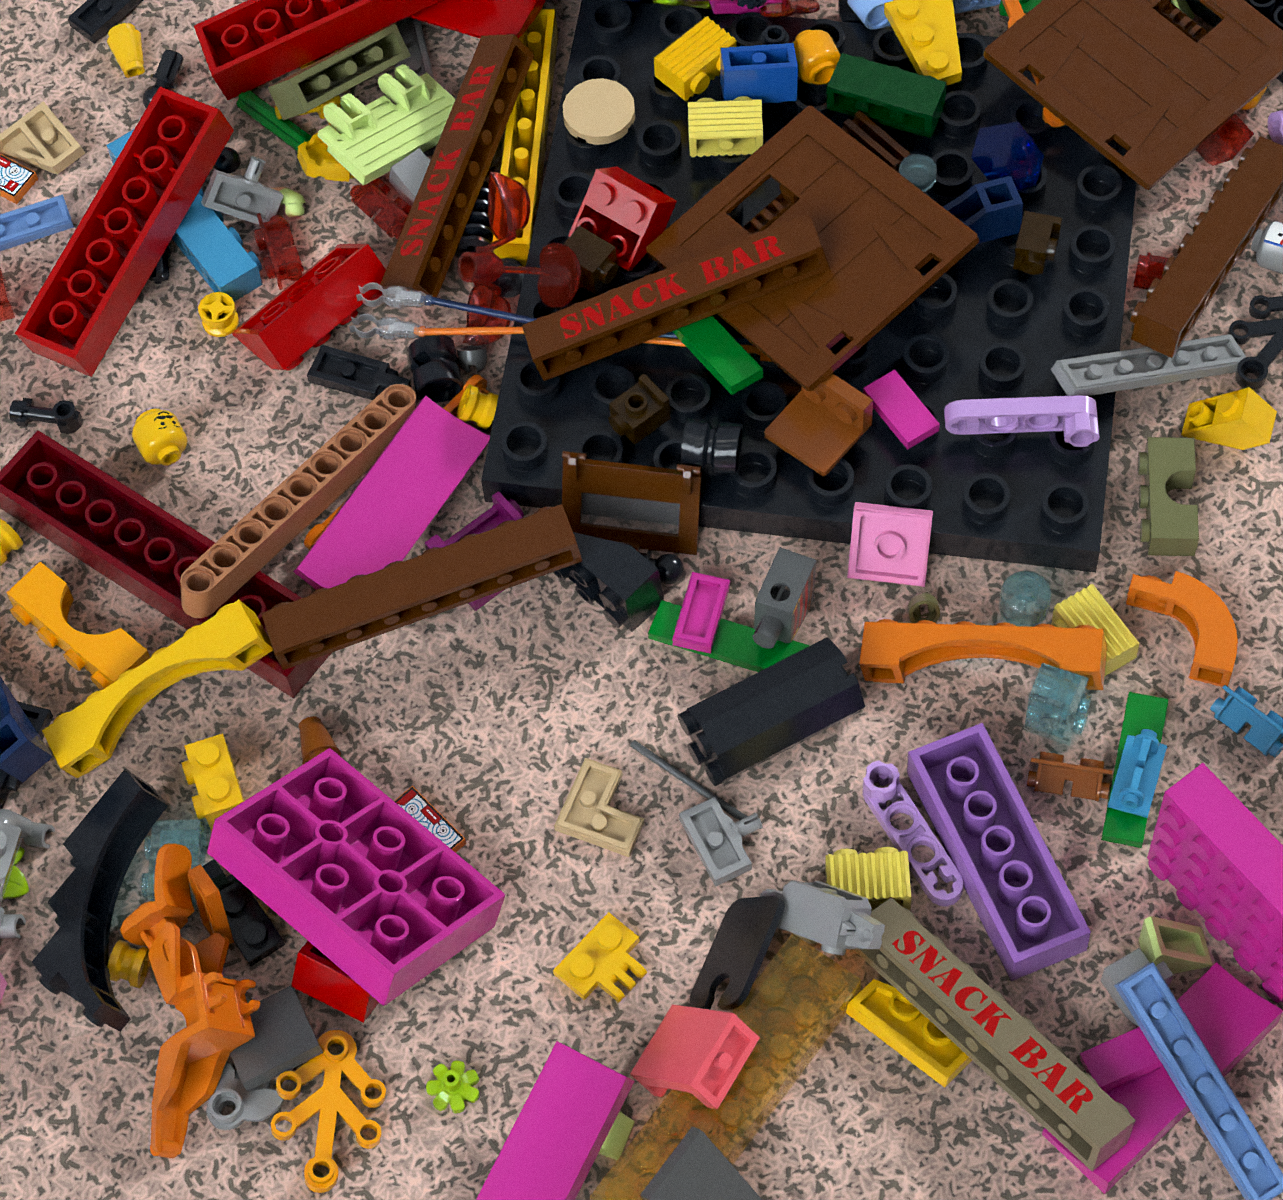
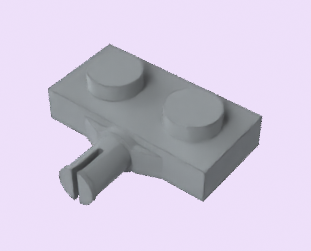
[201,156,284,229]
[679,797,763,887]

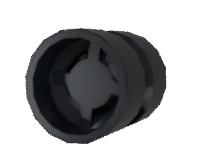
[407,335,464,403]
[681,417,743,475]

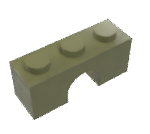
[1137,437,1199,556]

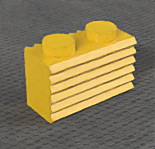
[654,16,736,101]

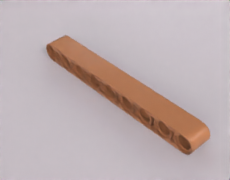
[180,384,416,618]

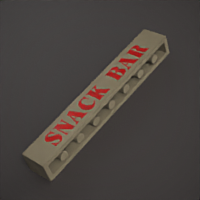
[853,897,1136,1171]

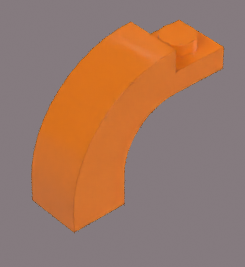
[1126,571,1238,687]

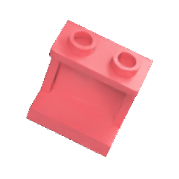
[630,1004,760,1109]

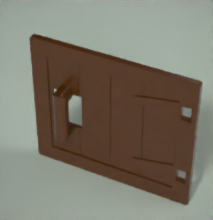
[983,0,1283,190]
[646,105,979,392]

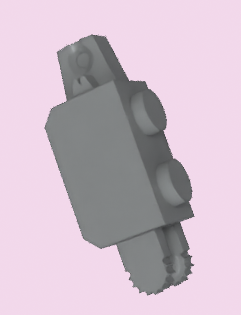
[760,880,885,955]

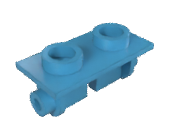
[1210,685,1283,758]
[1108,729,1167,818]

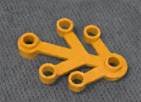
[271,1030,386,1193]

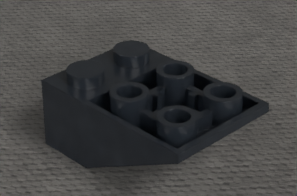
[553,532,664,632]

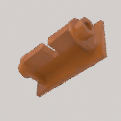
[1027,752,1112,802]

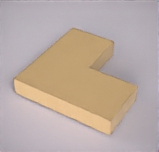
[554,758,645,857]

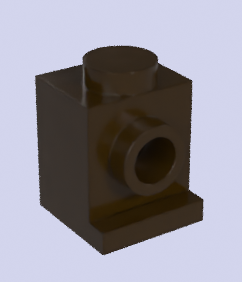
[1013,211,1062,275]
[608,374,671,445]

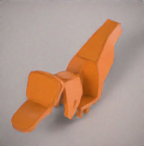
[120,843,260,1158]

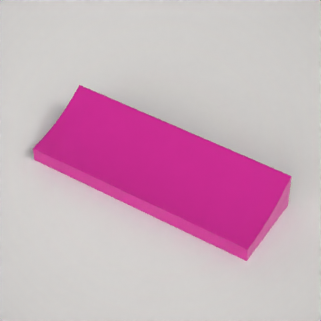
[293,396,490,590]
[1042,962,1283,1194]
[476,1041,635,1200]

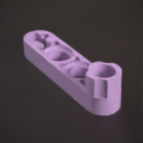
[944,395,1100,447]
[862,760,963,906]

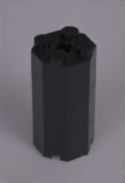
[677,637,865,787]

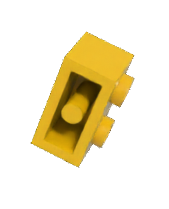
[181,733,245,832]

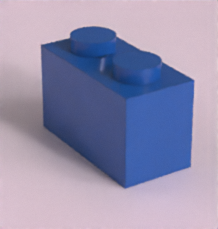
[720,43,798,103]

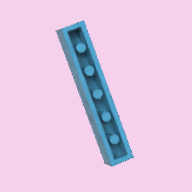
[106,129,263,301]

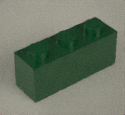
[827,53,947,138]

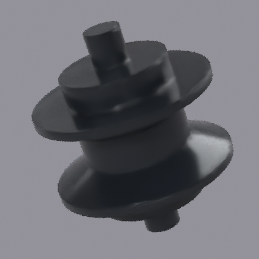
[489,258,525,298]

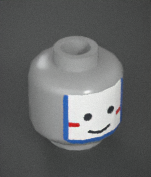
[1251,221,1283,274]

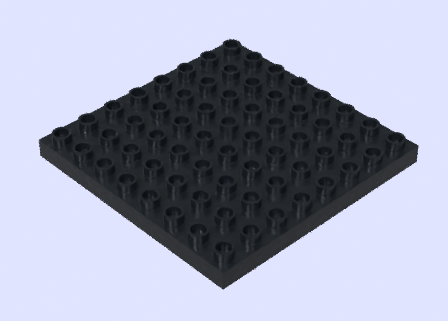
[481,0,1136,573]

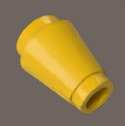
[107,23,145,78]

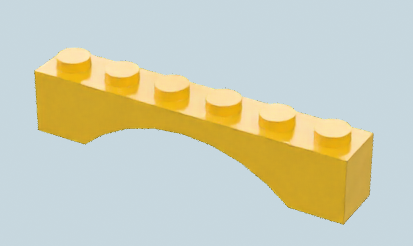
[42,599,273,778]

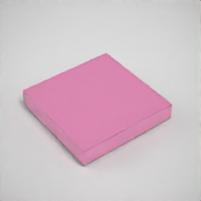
[847,502,933,587]

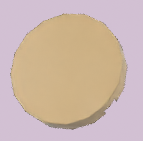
[562,78,636,145]

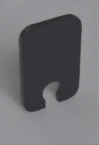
[690,896,784,1010]

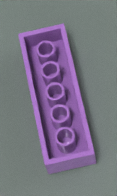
[907,723,1091,981]

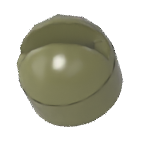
[908,592,940,623]

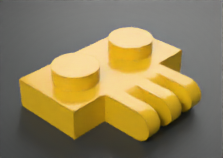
[553,912,647,1003]

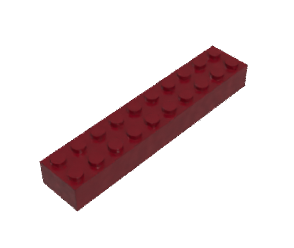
[0,430,331,699]

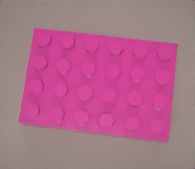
[207,748,506,1006]
[1147,763,1283,1003]

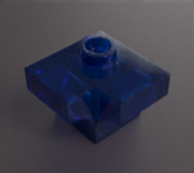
[971,122,1044,190]

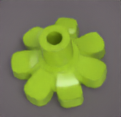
[426,1060,479,1114]

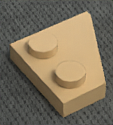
[0,101,85,175]

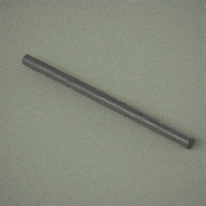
[630,740,748,820]

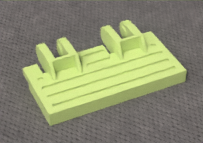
[317,64,456,186]

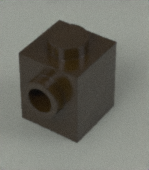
[557,226,618,294]

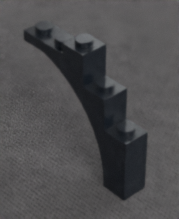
[32,769,169,1032]

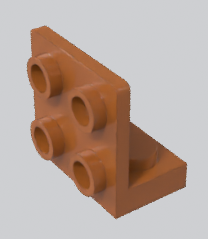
[764,373,873,476]

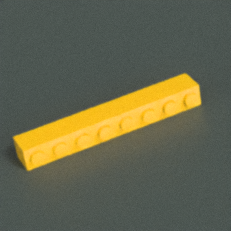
[492,9,558,269]

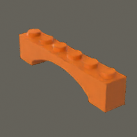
[859,619,1107,690]

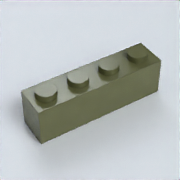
[267,23,411,120]

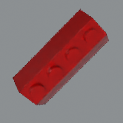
[232,244,386,371]

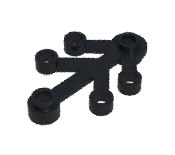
[1228,295,1283,390]

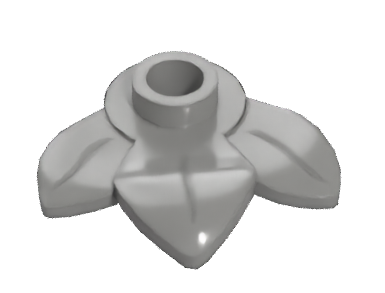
[206,1062,284,1130]

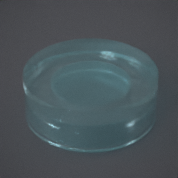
[899,154,937,191]

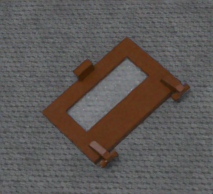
[562,451,702,555]

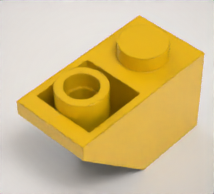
[1181,387,1277,450]

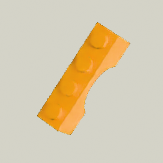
[6,562,151,690]

